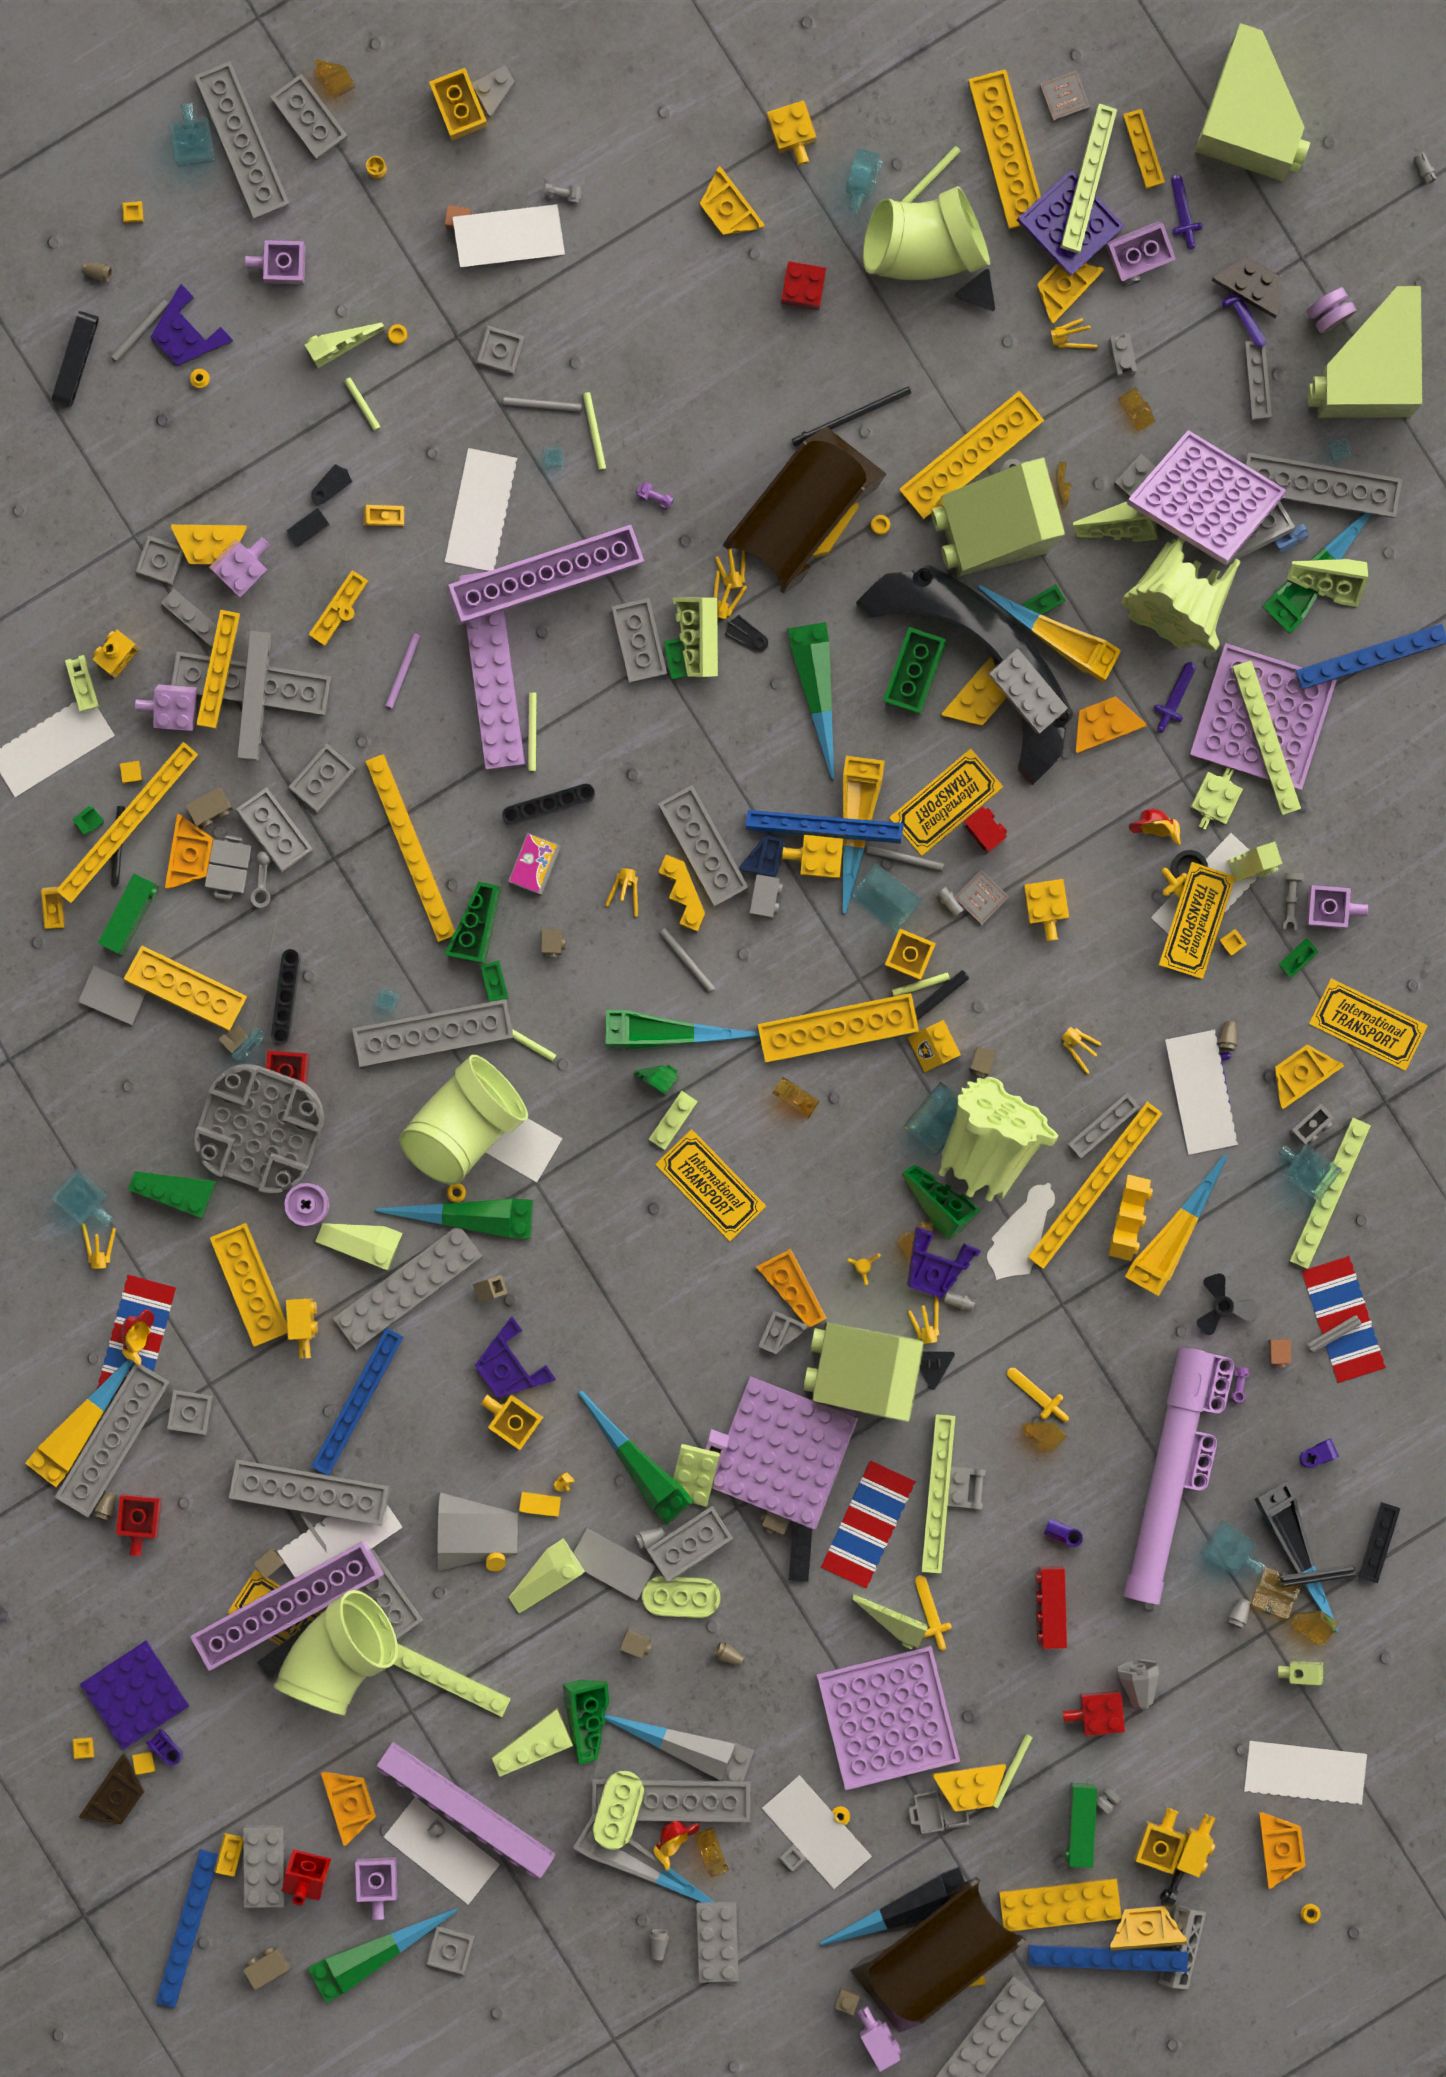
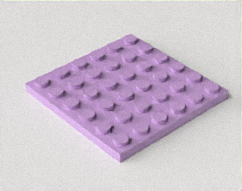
[1127,430,1286,565]
[1189,643,1337,791]
[712,1376,858,1529]
[817,1646,960,1790]

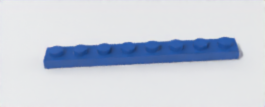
[1295,624,1446,690]
[745,810,904,844]
[311,1328,404,1476]
[156,1849,218,2008]
[1029,1945,1188,1972]

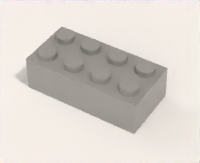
[243,1825,286,1908]

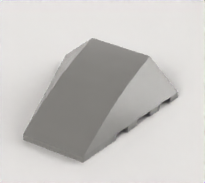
[437,1492,518,1571]

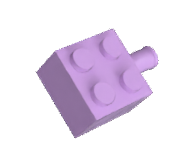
[245,240,306,285]
[209,537,270,597]
[135,684,197,731]
[1306,885,1368,929]
[355,1857,398,1920]
[857,2006,902,2072]

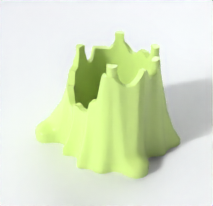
[1121,537,1241,652]
[939,1077,1058,1201]

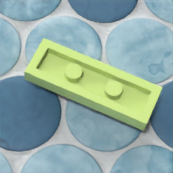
[649,1091,698,1150]

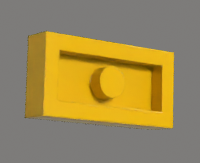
[214,1833,244,1877]

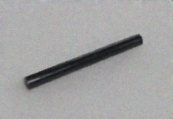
[111,806,125,885]

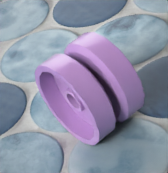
[1306,287,1357,334]
[284,1183,330,1226]

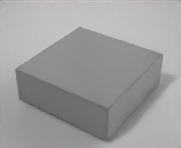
[779,1844,806,1872]

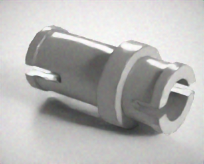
[1414,152,1437,184]
[936,886,964,917]
[944,1291,976,1312]

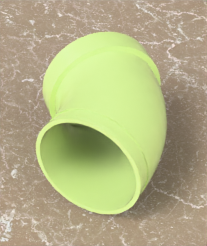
[863,186,990,280]
[399,1055,528,1185]
[273,1590,398,1715]

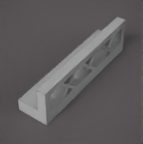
[1159,1905,1206,1989]

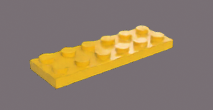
[124,945,247,1032]
[210,1223,288,1347]
[999,1878,1122,1931]

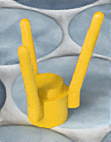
[1051,318,1098,349]
[715,549,746,589]
[713,571,747,620]
[605,868,638,917]
[1061,1027,1101,1075]
[82,1223,116,1268]
[847,1253,881,1285]
[908,1296,939,1344]

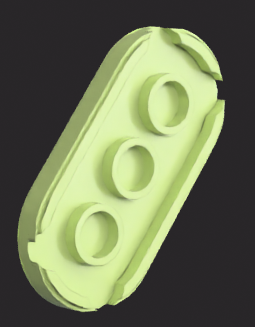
[642,1576,720,1618]
[593,1771,644,1850]

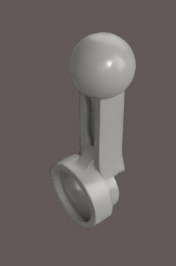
[251,851,272,908]

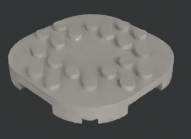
[194,1064,324,1193]

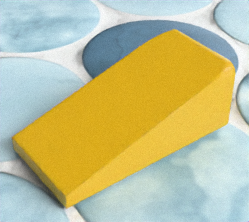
[363,505,404,526]
[41,887,64,929]
[519,1492,561,1517]

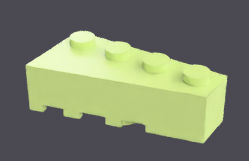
[492,1707,573,1777]

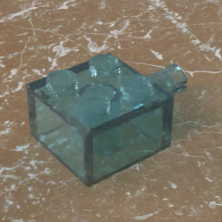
[169,103,216,167]
[846,147,882,213]
[1279,1144,1342,1201]
[51,1169,114,1227]
[1200,1520,1265,1576]

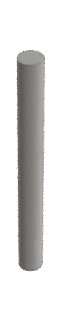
[111,299,169,361]
[503,397,582,412]
[866,845,944,871]
[659,928,715,993]

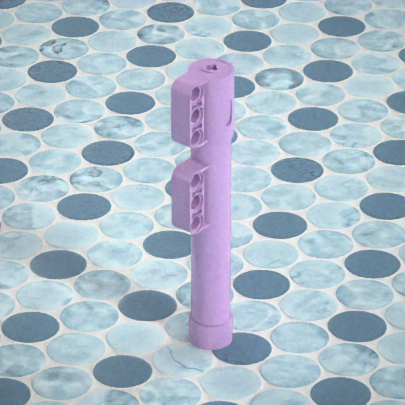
[1123,1346,1234,1604]

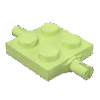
[1190,767,1243,830]

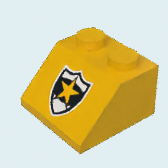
[908,1020,961,1073]

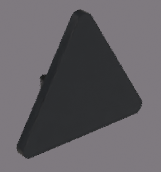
[955,269,995,311]
[919,1351,955,1390]

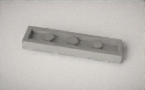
[1245,341,1272,420]
[161,588,217,648]
[1068,1093,1140,1159]

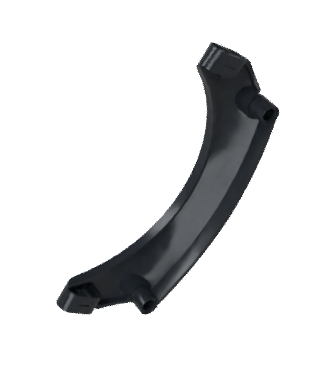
[856,565,1073,785]

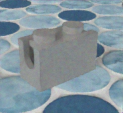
[1109,333,1137,379]
[750,875,783,918]

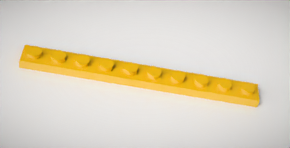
[56,742,198,903]
[366,754,455,942]
[1028,1102,1163,1269]

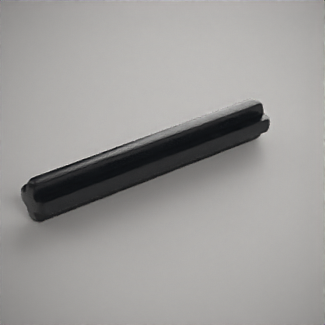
[914,970,969,1021]
[1280,1565,1355,1587]

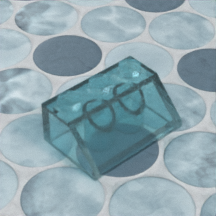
[851,863,922,932]
[903,1082,958,1155]

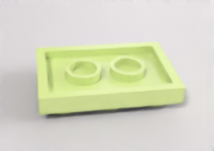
[673,1444,720,1507]

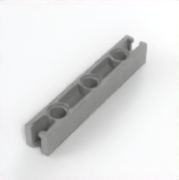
[238,631,272,761]

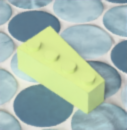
[672,597,718,677]
[1228,842,1282,882]

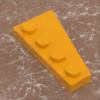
[756,1249,827,1328]

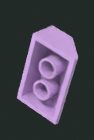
[1105,221,1176,281]

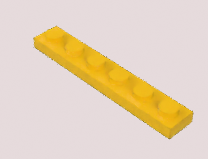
[197,610,240,729]

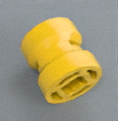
[366,156,387,179]

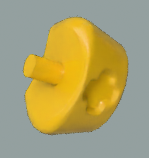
[554,1473,574,1492]

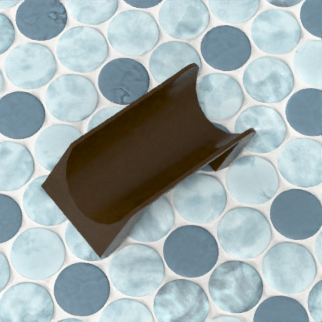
[723,426,886,594]
[850,1877,1027,2033]

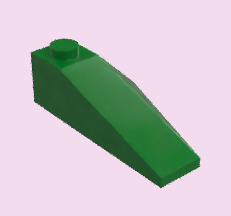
[902,1164,981,1240]

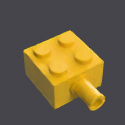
[767,100,816,166]
[92,630,140,679]
[782,835,843,879]
[1023,879,1069,941]
[286,1298,318,1358]
[480,1394,544,1450]
[1134,1808,1186,1874]
[1176,1813,1216,1877]

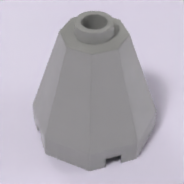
[1117,1659,1159,1710]

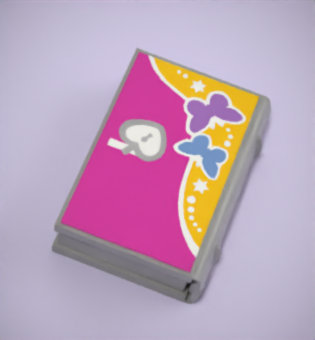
[508,833,561,895]

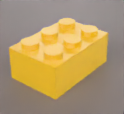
[429,68,488,141]

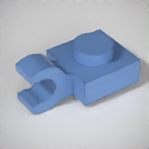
[1274,524,1309,553]

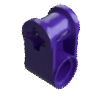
[1299,1438,1339,1468]
[146,1728,183,1766]

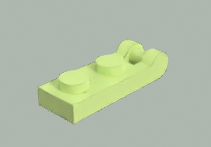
[65,655,99,712]

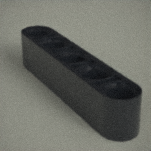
[52,311,99,407]
[502,783,595,825]
[271,949,301,1045]

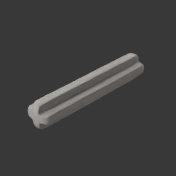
[1307,1316,1361,1352]

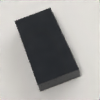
[286,508,329,547]

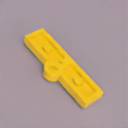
[308,570,369,646]

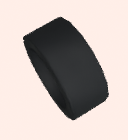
[1171,850,1208,885]

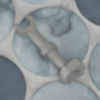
[1282,873,1304,930]

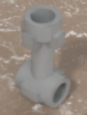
[544,183,582,203]

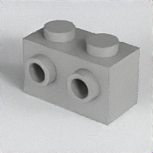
[1289,1103,1334,1145]

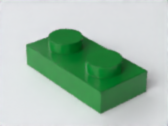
[1022,584,1066,615]
[664,638,688,680]
[1278,938,1319,979]
[480,960,509,1002]

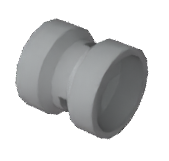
[1097,1787,1122,1814]

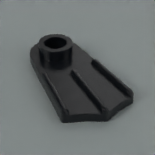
[311,464,352,504]
[725,615,768,652]

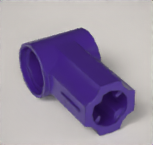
[1043,1518,1083,1547]

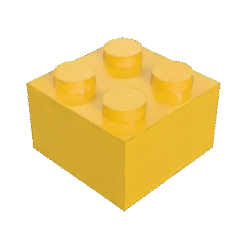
[884,929,936,981]

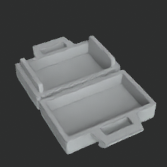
[205,835,252,900]
[909,1789,975,1834]

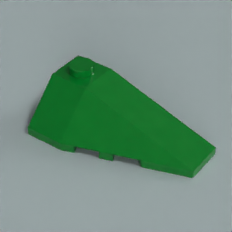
[633,1065,679,1096]
[563,1679,610,1765]

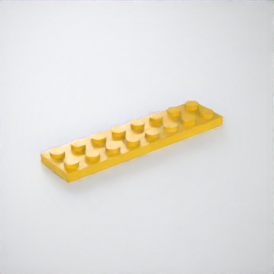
[968,69,1041,230]
[899,390,1044,520]
[758,993,919,1063]

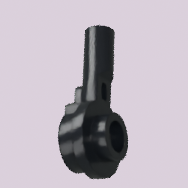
[1160,1869,1185,1907]

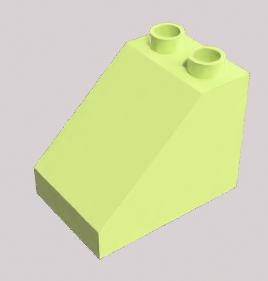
[1195,23,1310,181]
[1308,286,1422,418]
[931,458,1065,577]
[803,1322,924,1421]

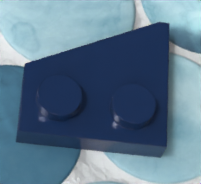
[739,835,784,877]

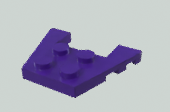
[151,284,233,366]
[907,1226,981,1298]
[475,1316,556,1398]

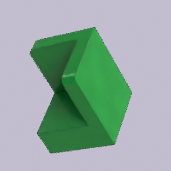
[72,805,104,836]

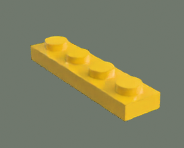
[1123,109,1165,189]

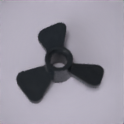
[1197,1273,1256,1335]

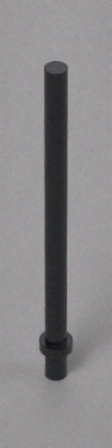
[791,386,911,446]

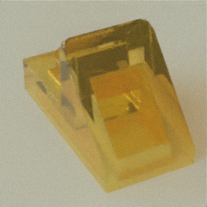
[1119,387,1155,432]

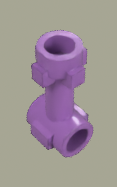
[636,482,674,509]
[1230,1367,1250,1404]

